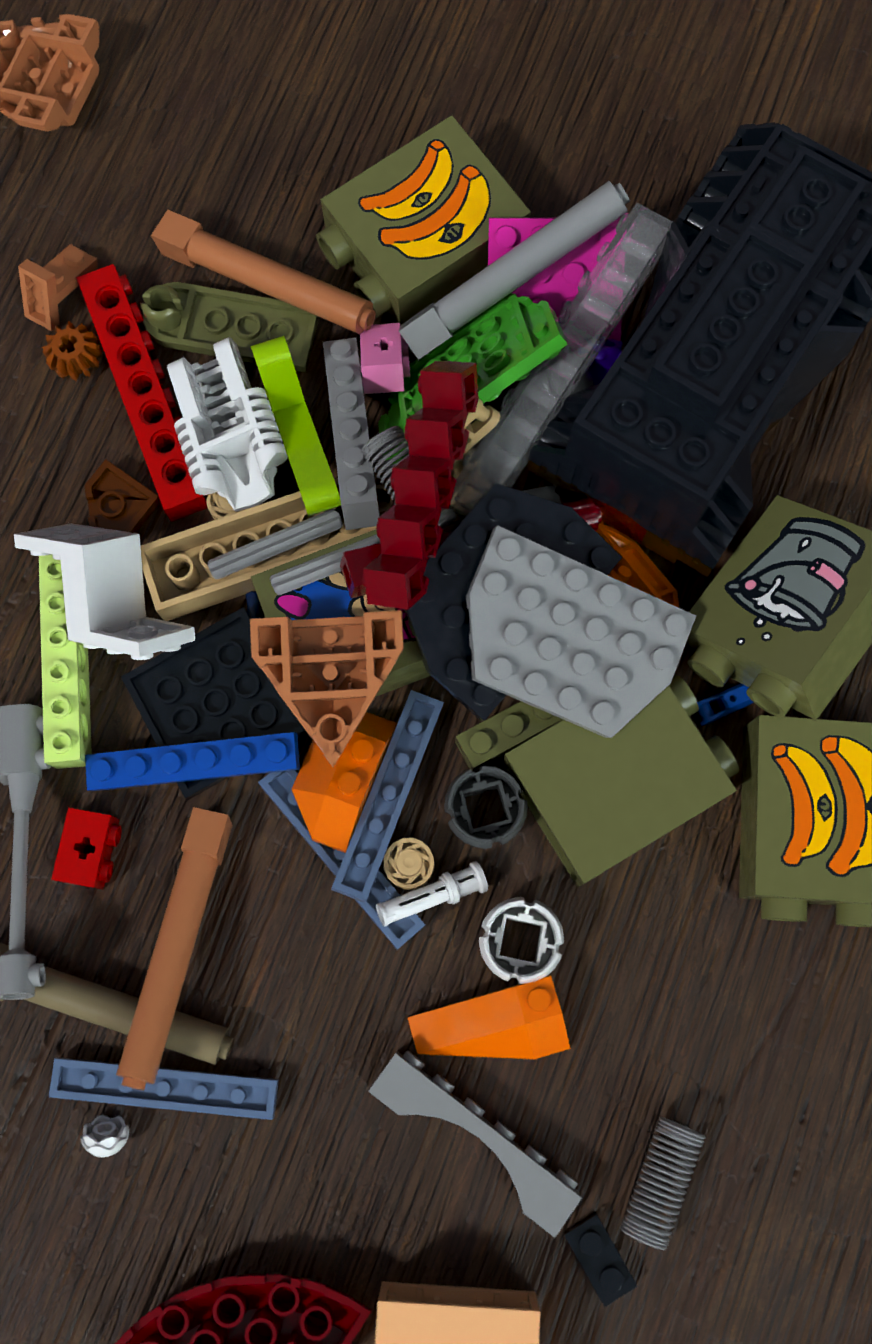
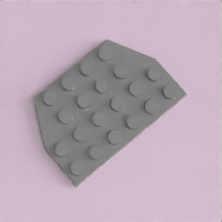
[466,525,696,738]

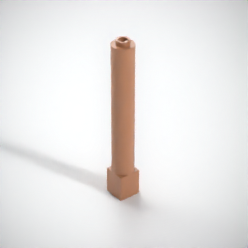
[151,210,376,334]
[116,807,233,1091]

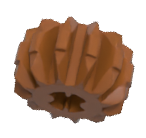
[42,321,102,382]

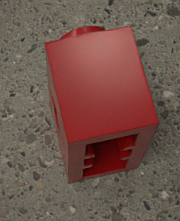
[51,808,122,890]

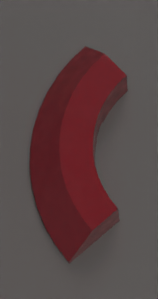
[114,1274,372,1344]

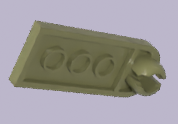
[140,282,319,373]

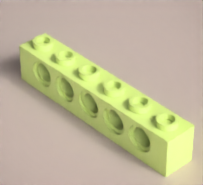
[39,554,92,769]

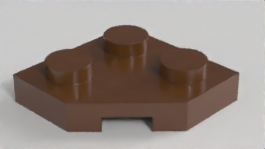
[84,459,161,533]

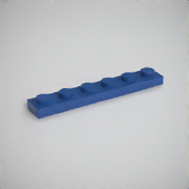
[85,732,300,791]

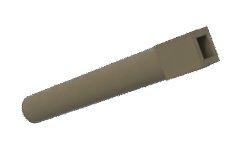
[0,943,233,1065]

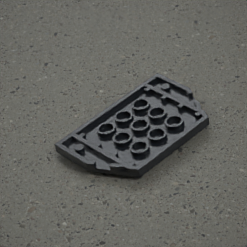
[403,483,623,721]

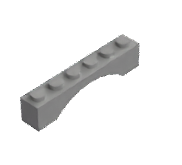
[323,338,380,530]
[368,1050,582,1238]

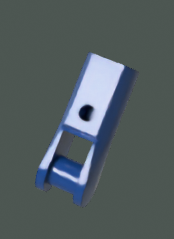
[697,683,754,727]

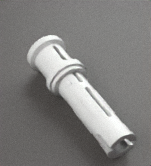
[376,861,488,927]

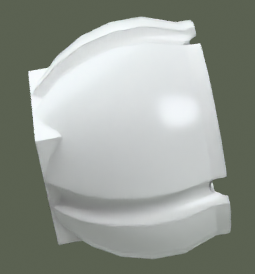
[479,897,564,984]

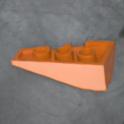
[407,975,570,1059]

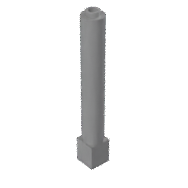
[399,181,630,360]

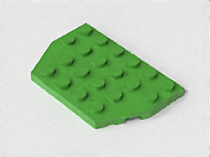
[378,293,568,466]

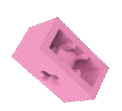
[360,323,410,394]

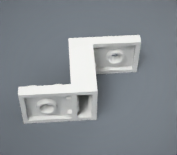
[14,523,195,660]

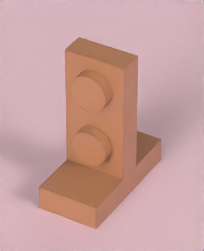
[18,244,98,331]

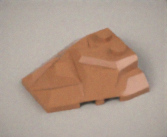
[0,14,99,131]

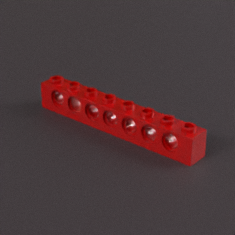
[76,264,208,522]

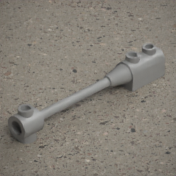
[0,704,51,1000]

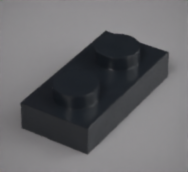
[563,1212,638,1307]

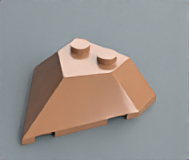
[250,610,404,767]

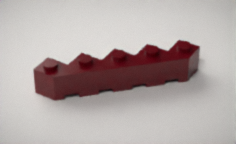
[362,361,479,610]

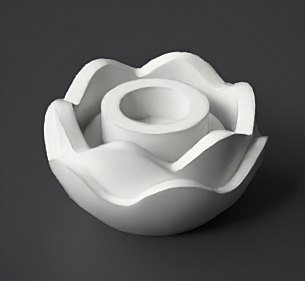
[80,1115,129,1157]

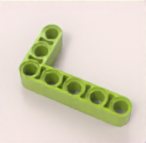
[251,336,341,517]

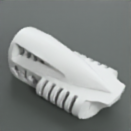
[167,337,288,512]

